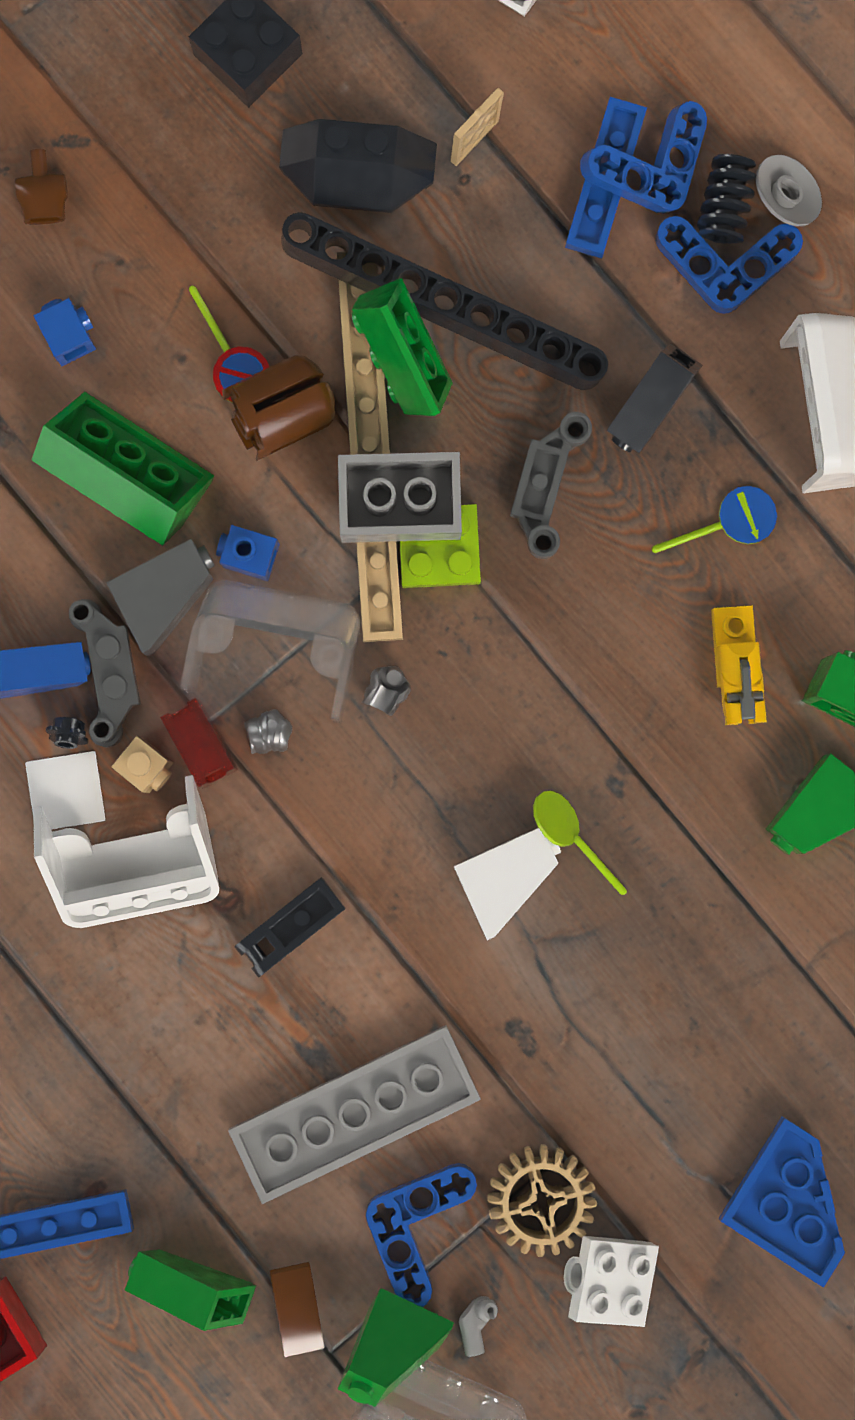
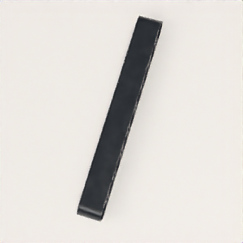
[281,212,608,390]

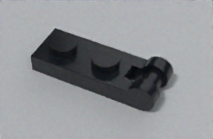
[234,877,346,978]

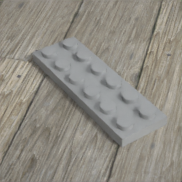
[228,1025,481,1204]

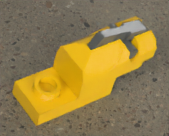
[711,605,767,725]

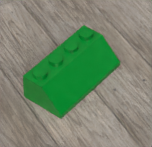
[32,392,214,546]

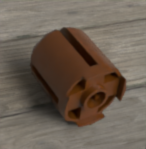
[222,355,335,461]

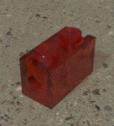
[160,698,238,789]

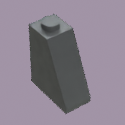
[106,539,215,657]

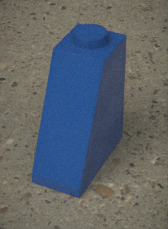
[0,642,91,699]

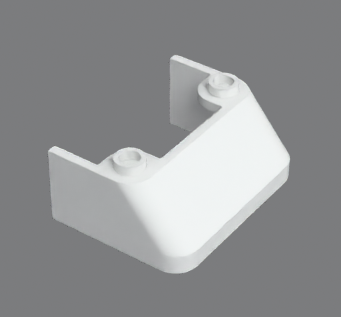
[780,313,855,493]
[33,775,219,928]

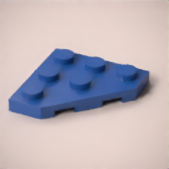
[719,1116,845,1288]

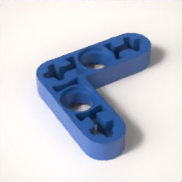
[580,101,707,214]
[656,216,803,314]
[366,1163,477,1307]

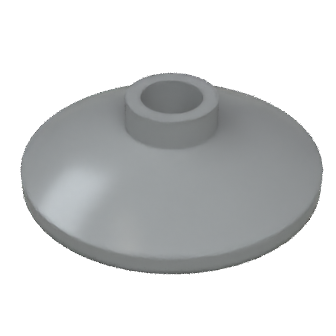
[756,155,822,226]

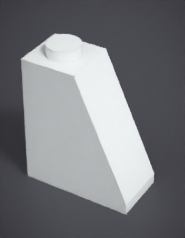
[454,828,561,940]

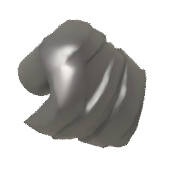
[362,666,411,716]
[244,709,292,754]

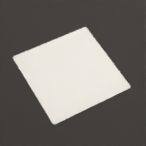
[25,751,105,830]

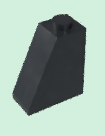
[607,343,703,453]

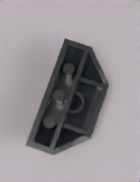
[279,119,437,213]

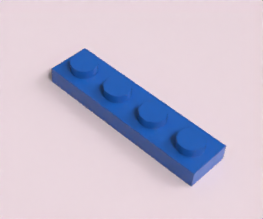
[565,97,647,259]
[0,1189,134,1259]

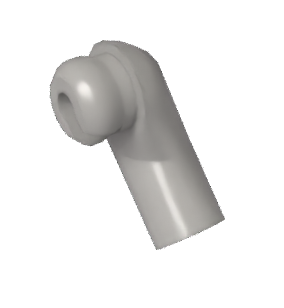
[459,1296,498,1357]

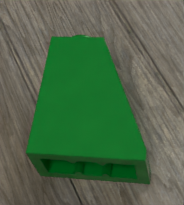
[766,754,855,855]
[125,1249,257,1331]
[338,1288,454,1407]

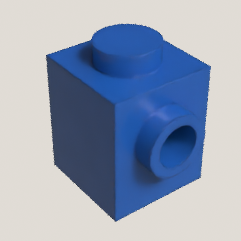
[33,298,96,366]
[216,525,280,581]

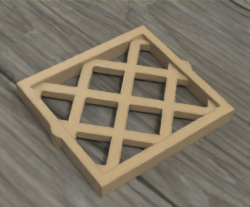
[450,88,504,166]

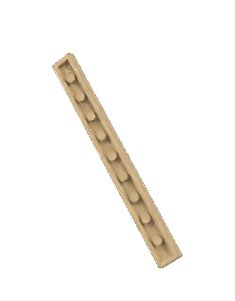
[337,252,403,642]

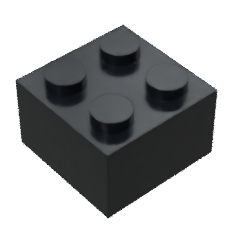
[188,0,303,108]

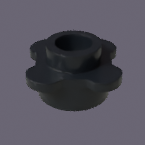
[46,717,88,749]

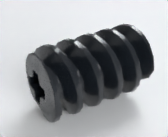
[697,154,756,244]

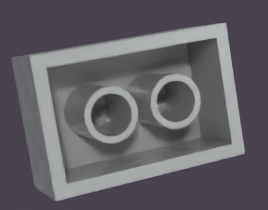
[338,452,462,543]

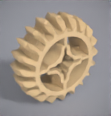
[487,1144,597,1257]

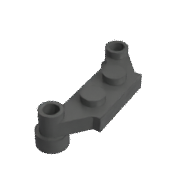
[510,412,592,559]
[69,599,141,748]

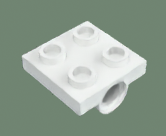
[564,1236,659,1327]

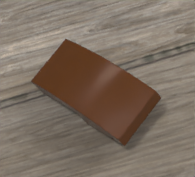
[269,1262,324,1357]

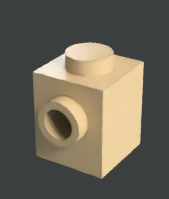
[112,736,174,793]

